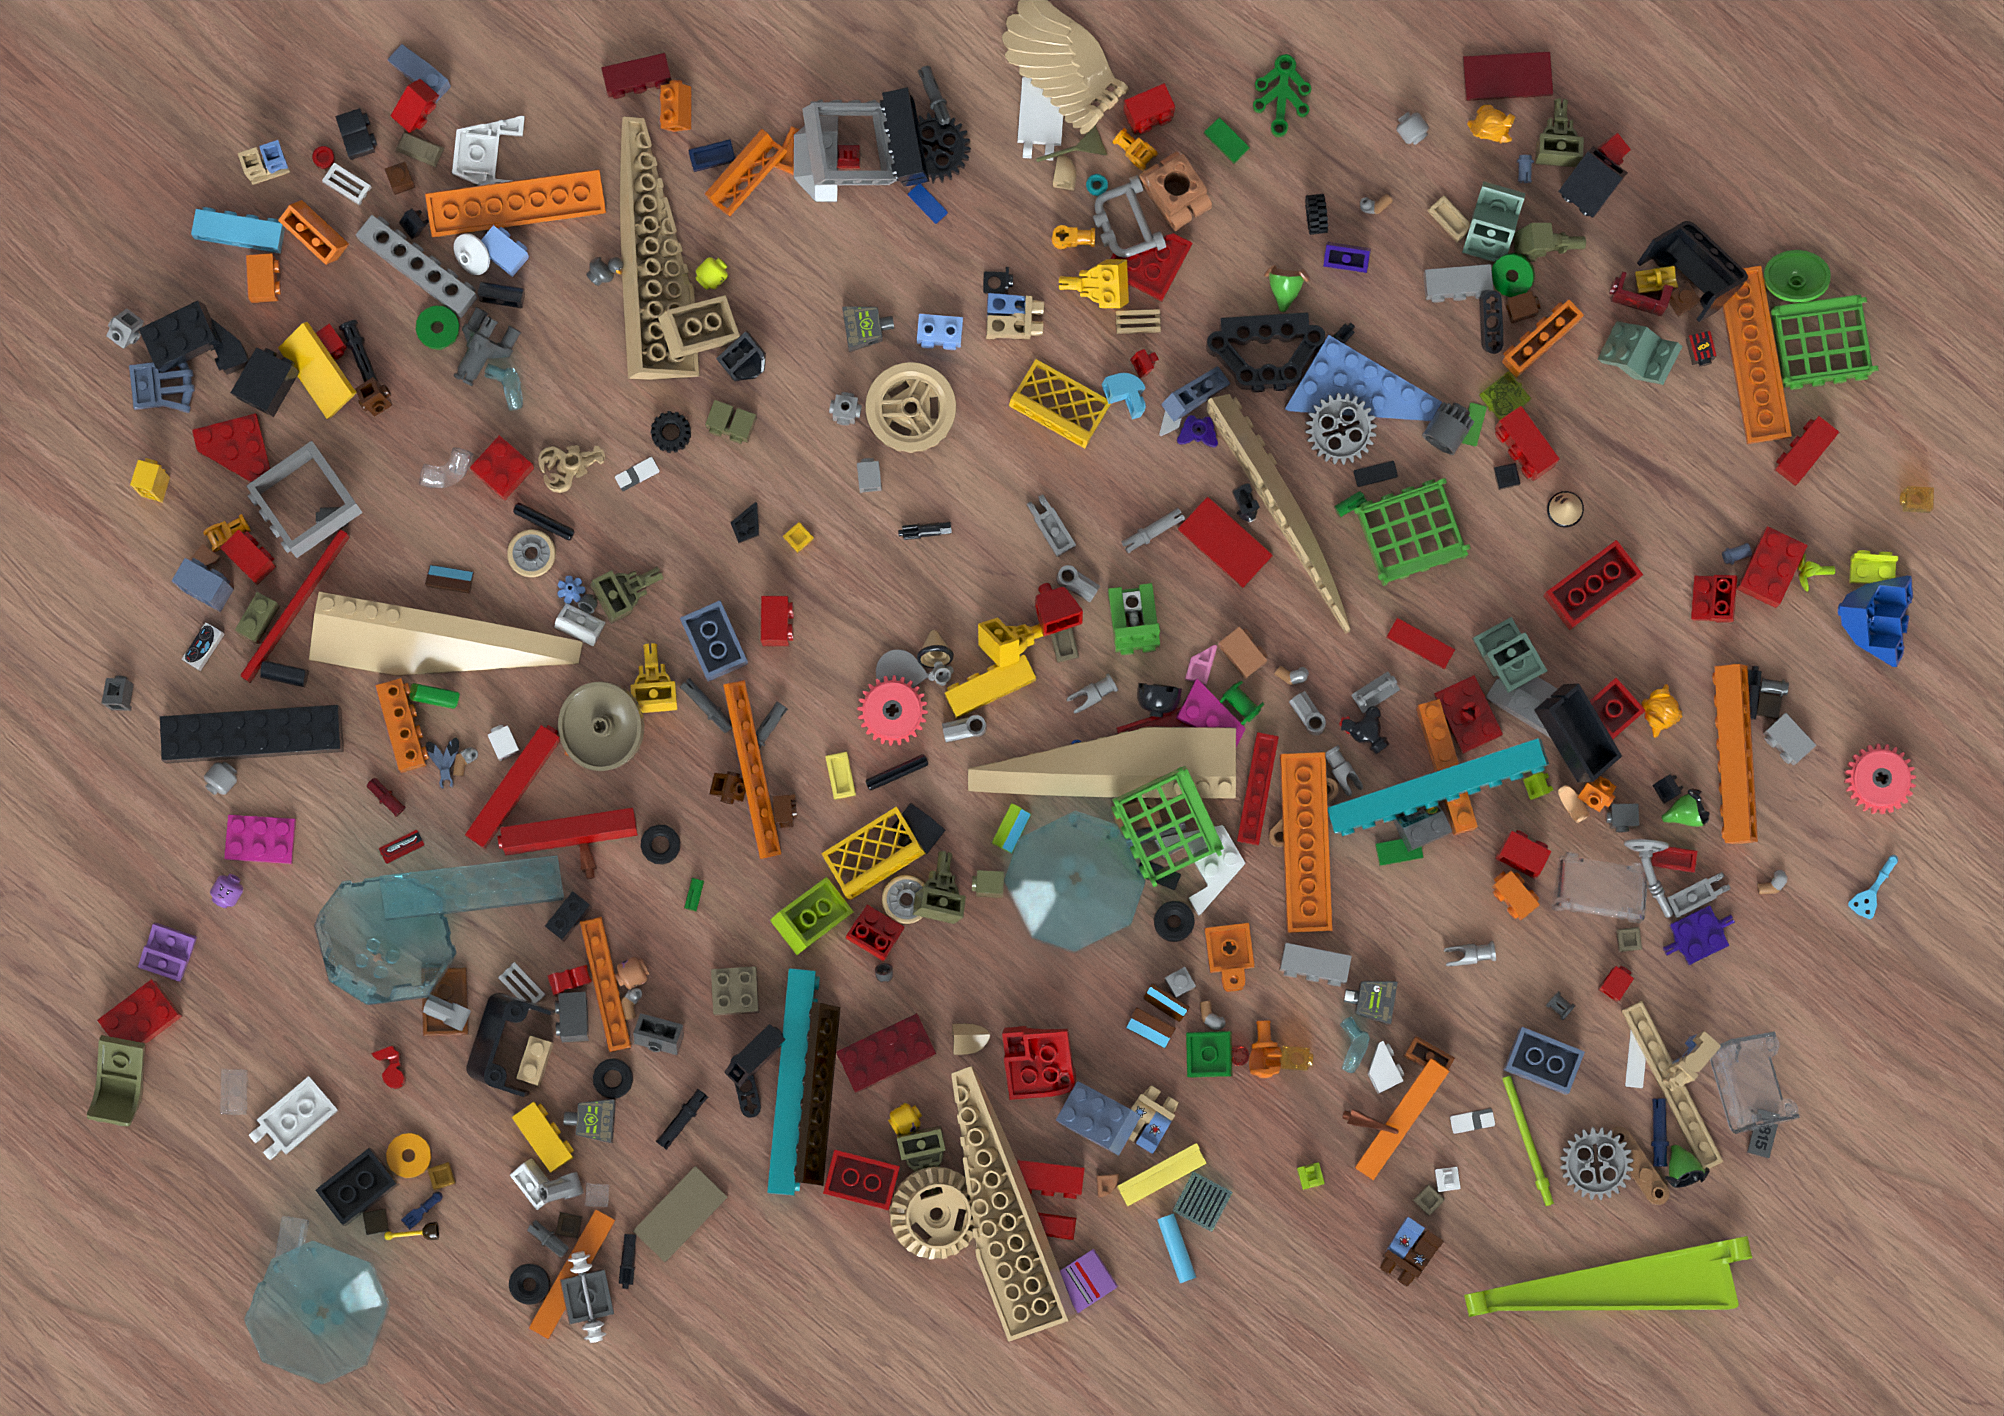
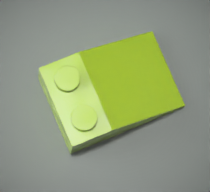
[770,877,854,955]

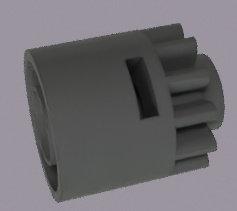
[1422,402,1474,455]

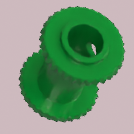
[1220,681,1264,725]

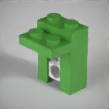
[1108,583,1160,655]

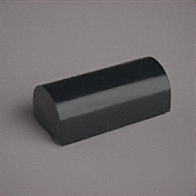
[478,282,525,309]
[260,661,309,687]

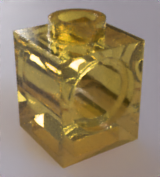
[1899,486,1934,513]
[1280,1046,1313,1072]

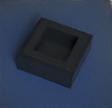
[1493,463,1521,490]

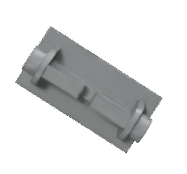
[1351,672,1400,713]

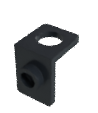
[983,267,1013,294]

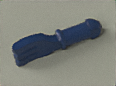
[401,1192,443,1230]

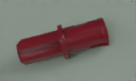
[367,778,406,817]

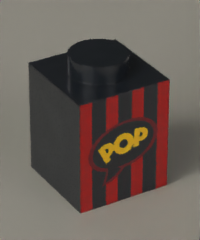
[1686,331,1717,367]

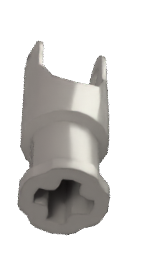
[1066,673,1118,714]
[1325,745,1363,796]
[1444,941,1496,966]

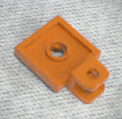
[1204,923,1255,992]

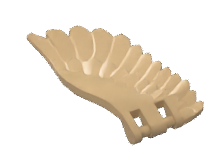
[1002,0,1129,134]

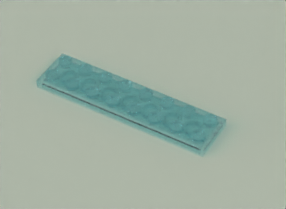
[379,855,564,921]

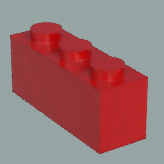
[1775,416,1839,486]
[1017,1160,1085,1199]

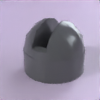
[578,594,598,613]
[875,963,893,982]

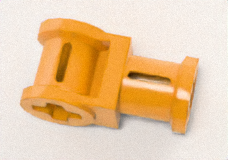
[1112,128,1158,171]
[1051,225,1095,249]
[203,514,251,552]

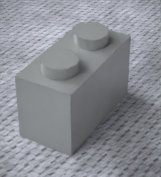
[1763,713,1816,766]

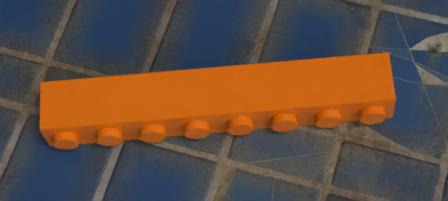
[1712,664,1758,844]

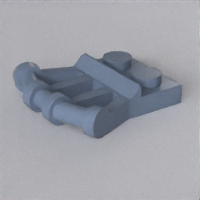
[129,362,195,413]

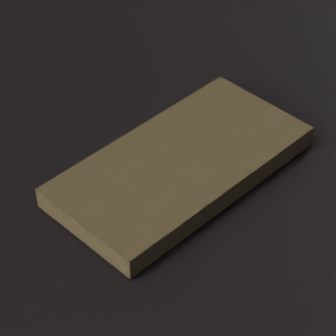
[633,1166,728,1262]

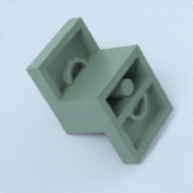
[1462,181,1526,262]
[1597,321,1683,385]
[1472,617,1547,693]

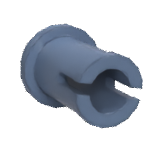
[1517,155,1534,183]
[1722,543,1752,565]

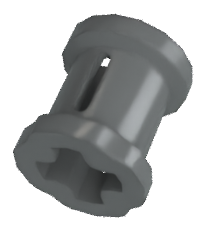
[1546,991,1576,1021]

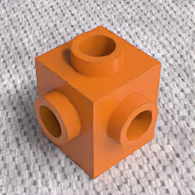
[1577,776,1617,812]

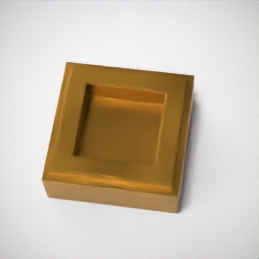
[427,1162,456,1191]

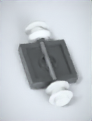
[560,1251,614,1343]

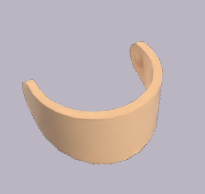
[1558,785,1589,823]

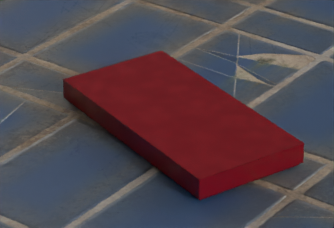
[1463,52,1553,101]

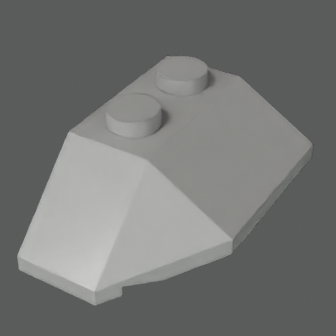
[794,116,838,202]
[1485,677,1557,738]

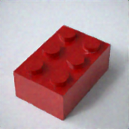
[1495,406,1560,482]
[1736,526,1808,608]
[97,979,182,1044]
[823,1150,900,1211]

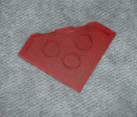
[1110,233,1193,302]
[192,413,271,483]

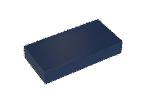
[688,139,735,172]

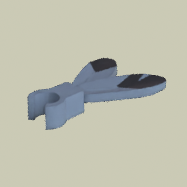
[426,738,459,789]

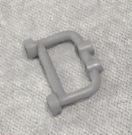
[1093,175,1166,258]

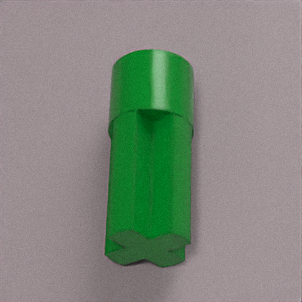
[1334,491,1367,517]
[684,878,705,912]

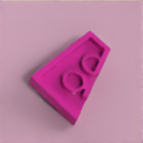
[1176,678,1246,747]

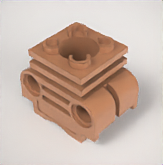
[1139,151,1212,232]

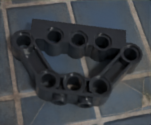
[1206,312,1325,393]

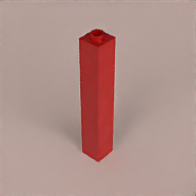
[465,725,560,849]
[497,808,638,856]

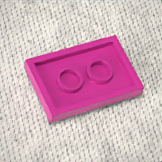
[224,815,296,864]

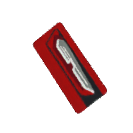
[379,830,424,864]

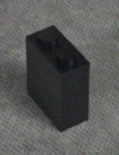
[1558,146,1628,218]
[230,347,299,417]
[724,1024,786,1088]

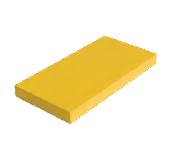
[278,322,357,419]

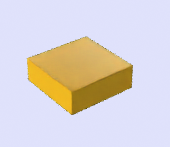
[783,522,814,553]

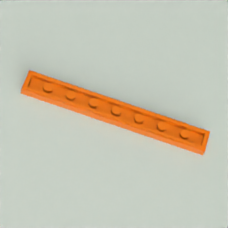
[723,680,781,859]

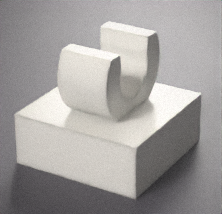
[1434,1167,1461,1192]

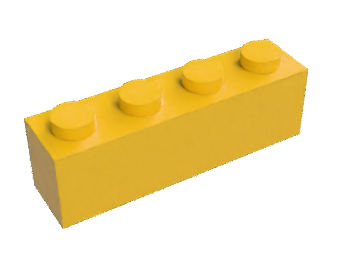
[945,654,1036,719]

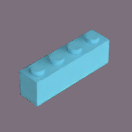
[191,207,285,254]

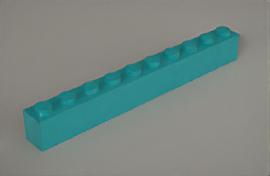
[1328,738,1549,837]
[767,969,820,1196]

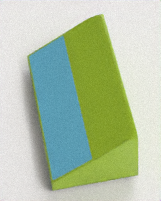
[992,803,1031,854]

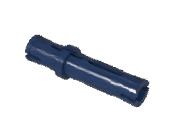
[1651,1098,1669,1167]

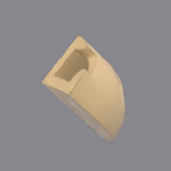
[1053,154,1076,191]
[952,1024,990,1055]

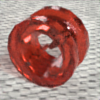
[1232,1046,1249,1066]

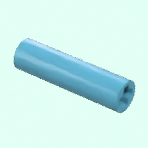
[1157,1214,1197,1283]

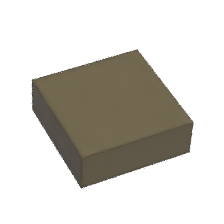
[1616,927,1642,952]
[1413,1184,1445,1216]

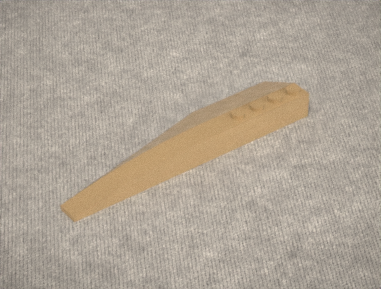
[1207,394,1350,634]
[309,592,583,676]
[968,727,1236,798]
[951,1066,1076,1342]

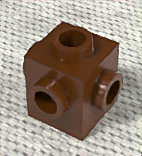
[355,377,392,417]
[709,771,746,805]

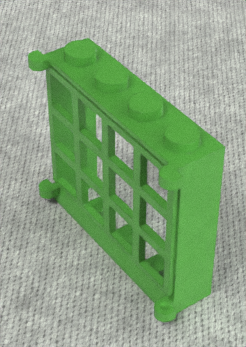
[1771,294,1879,390]
[1354,478,1471,586]
[1111,766,1224,887]

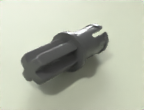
[527,1220,569,1257]

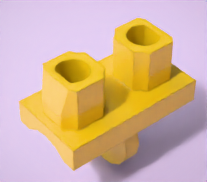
[1635,266,1678,294]

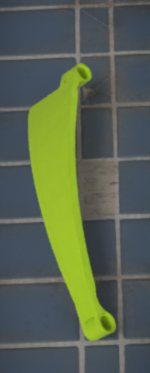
[1464,1236,1752,1317]

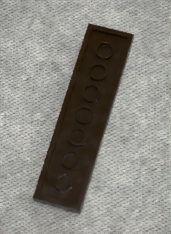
[794,1002,841,1186]

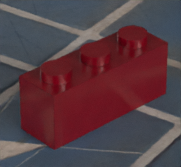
[601,53,671,99]

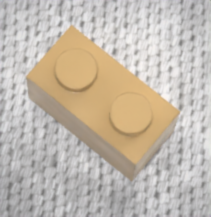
[516,1036,553,1086]

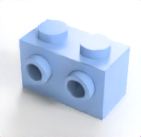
[481,225,529,277]
[917,314,963,350]

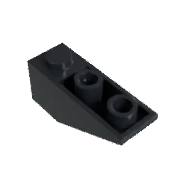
[211,318,249,375]

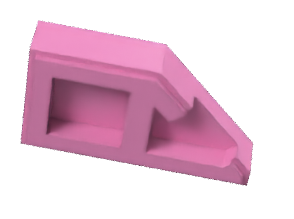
[1185,645,1217,685]

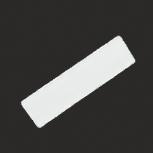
[1625,1031,1646,1088]

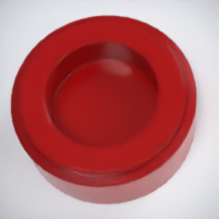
[312,146,335,169]

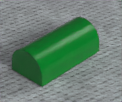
[410,683,460,709]

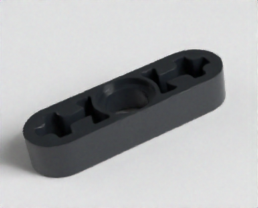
[1479,289,1504,354]
[730,1054,761,1118]

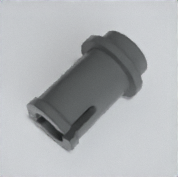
[1760,678,1789,697]

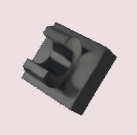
[399,209,429,239]
[1652,774,1683,804]

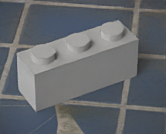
[1423,264,1493,303]
[1279,943,1352,987]

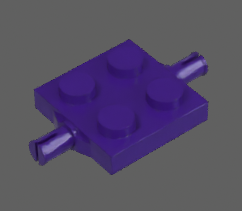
[1663,905,1735,965]

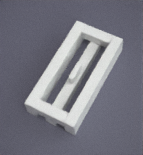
[322,163,372,206]
[498,962,546,1010]

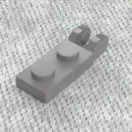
[1027,494,1076,557]
[1666,872,1731,918]

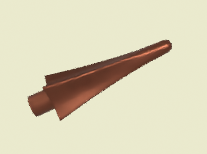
[579,843,597,880]
[1342,1109,1399,1134]

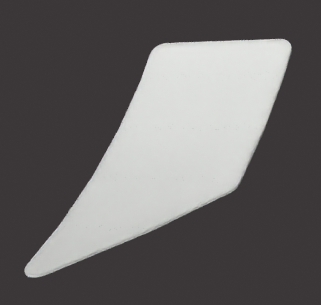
[1159,411,1181,436]

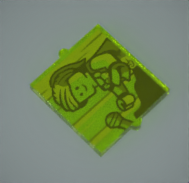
[1479,371,1531,420]

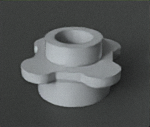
[928,661,954,686]

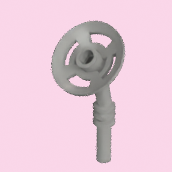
[1624,839,1674,918]

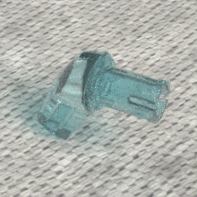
[484,364,523,411]
[1340,1016,1370,1073]

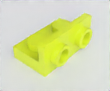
[1849,550,1898,584]

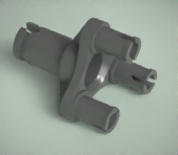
[453,307,522,386]

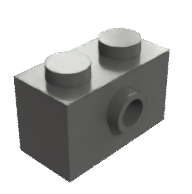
[555,992,589,1043]
[633,1013,684,1055]

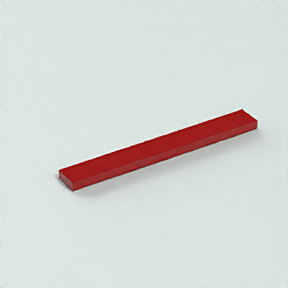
[241,530,350,683]

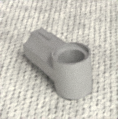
[1056,565,1100,603]
[1289,691,1326,736]
[942,715,987,743]
[423,994,471,1031]
[537,1172,584,1203]

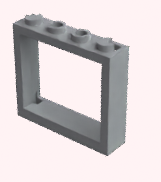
[802,100,897,185]
[246,441,363,558]

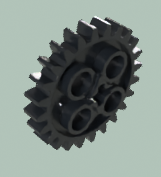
[919,113,971,184]

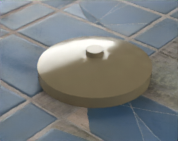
[558,681,645,771]

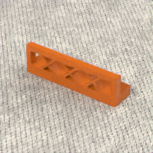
[705,129,787,217]

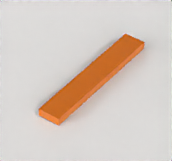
[580,917,632,1052]
[1355,1058,1450,1180]
[529,1209,616,1339]

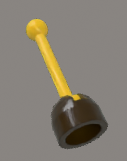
[384,1222,439,1240]

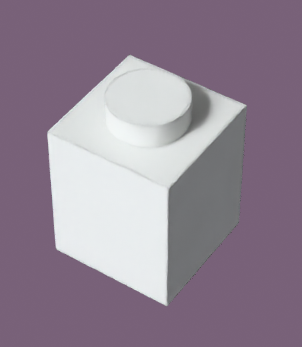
[488,725,520,761]

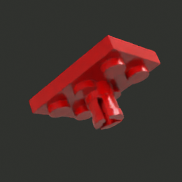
[1434,675,1503,754]

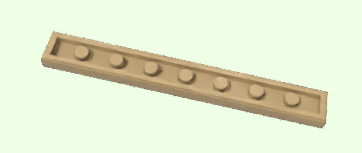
[1621,1001,1723,1169]

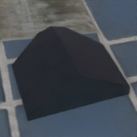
[716,331,766,381]
[892,803,946,854]

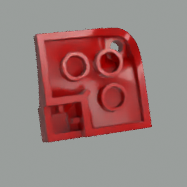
[1002,1026,1077,1100]

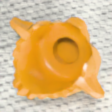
[1467,104,1515,144]
[1641,684,1683,738]

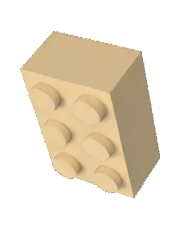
[658,295,740,359]

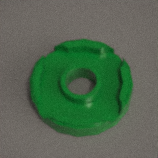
[1492,253,1535,297]
[415,306,460,350]

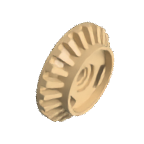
[866,362,956,453]
[889,1167,974,1259]

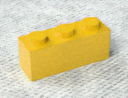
[130,458,170,502]
[512,1102,574,1173]

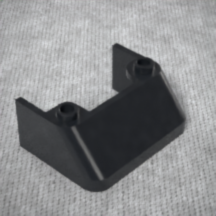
[1637,221,1748,322]
[466,993,555,1097]

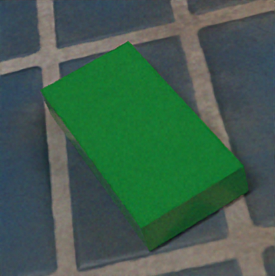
[1203,117,1250,164]
[1375,839,1424,866]

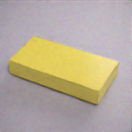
[825,752,856,800]

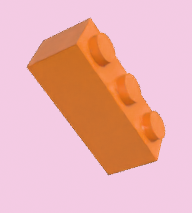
[278,200,349,265]

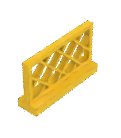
[1009,359,1111,449]
[821,806,926,900]

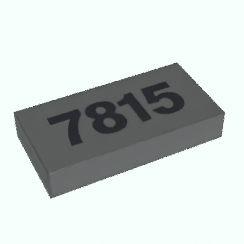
[1747,1109,1780,1158]

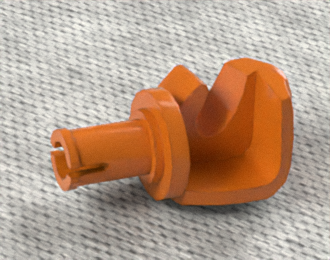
[1249,1020,1282,1078]

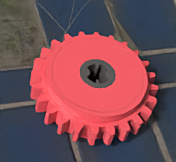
[857,675,928,746]
[1844,744,1916,815]

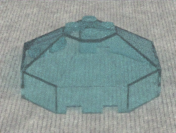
[1004,811,1146,953]
[314,874,457,1005]
[244,1241,391,1385]

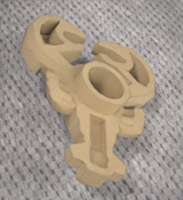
[538,445,605,493]

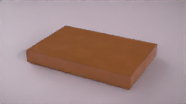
[421,967,469,1037]

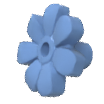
[557,576,586,604]

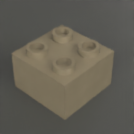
[711,966,759,1016]

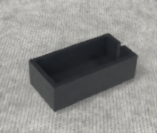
[880,87,930,187]
[1534,683,1622,782]

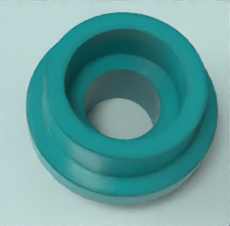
[1086,174,1108,196]

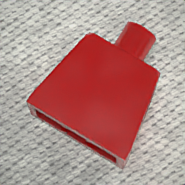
[1035,583,1083,636]

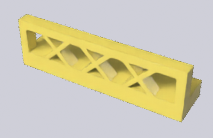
[1117,1143,1207,1207]

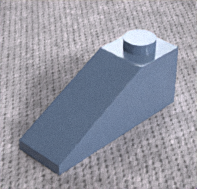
[388,44,451,103]
[1161,366,1231,422]

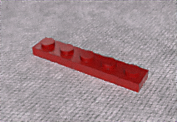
[1237,732,1279,846]

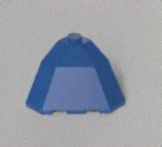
[1838,575,1913,667]

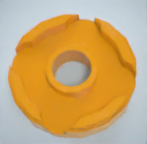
[386,1133,432,1178]

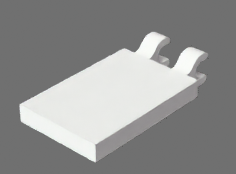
[1017,77,1063,160]
[249,1076,338,1160]

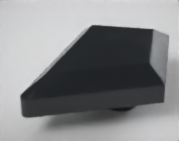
[730,502,759,543]

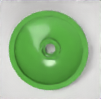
[1764,250,1831,302]

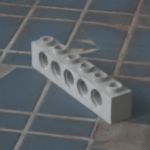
[356,215,477,318]

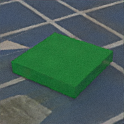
[1186,1031,1233,1078]

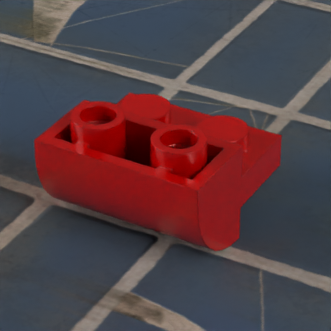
[1691,575,1737,623]
[845,904,905,961]

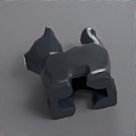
[1232,483,1260,522]

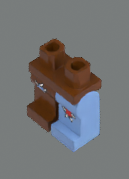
[1379,1217,1444,1287]

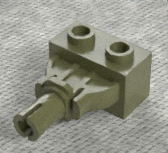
[1535,98,1584,167]
[1513,223,1586,262]
[590,566,663,624]
[912,851,966,924]
[897,1126,946,1197]

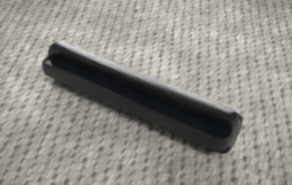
[513,503,575,541]
[866,754,928,791]

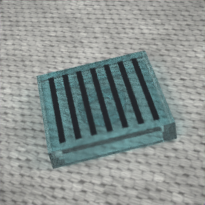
[1172,1171,1233,1232]

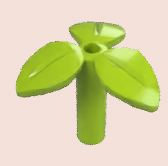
[1797,554,1835,592]

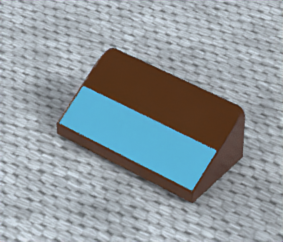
[425,565,474,594]
[1143,983,1189,1022]
[1126,1007,1176,1049]

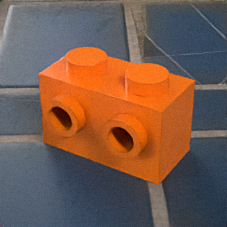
[246,253,281,303]

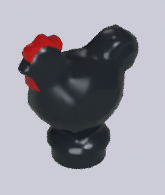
[1339,706,1390,755]

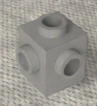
[106,309,144,349]
[829,392,862,425]

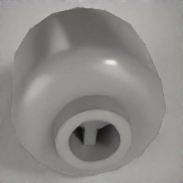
[1396,112,1429,145]
[204,762,237,795]

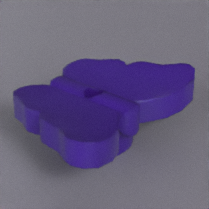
[1177,415,1218,448]

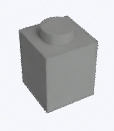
[857,458,882,493]
[1164,967,1196,998]

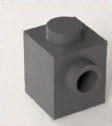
[1605,804,1639,832]

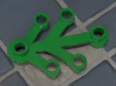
[1253,54,1312,138]

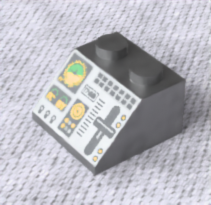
[1393,805,1452,852]

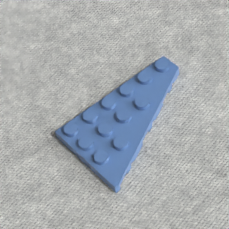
[1285,335,1442,421]

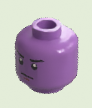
[210,874,243,908]

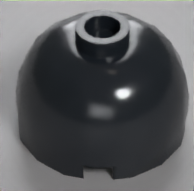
[1137,683,1182,717]

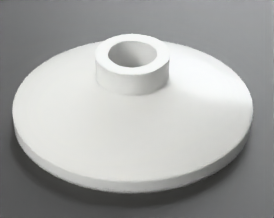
[454,233,490,275]

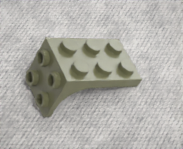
[87,1035,145,1126]

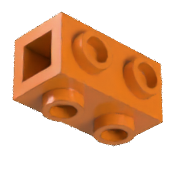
[660,80,691,132]
[1492,871,1540,921]

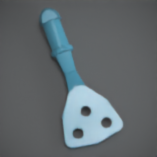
[1848,855,1898,919]

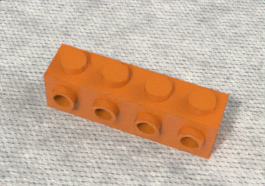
[1502,299,1584,378]
[375,678,429,773]

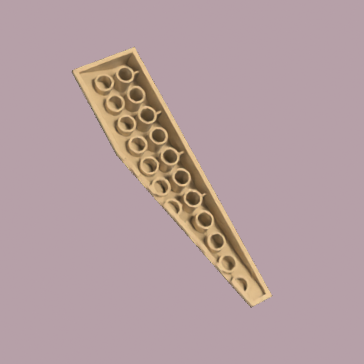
[620,117,699,380]

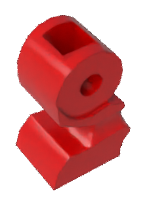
[547,965,592,997]
[371,1045,406,1089]

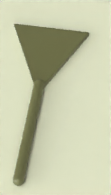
[1036,126,1107,162]

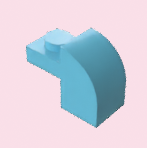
[1101,373,1146,420]

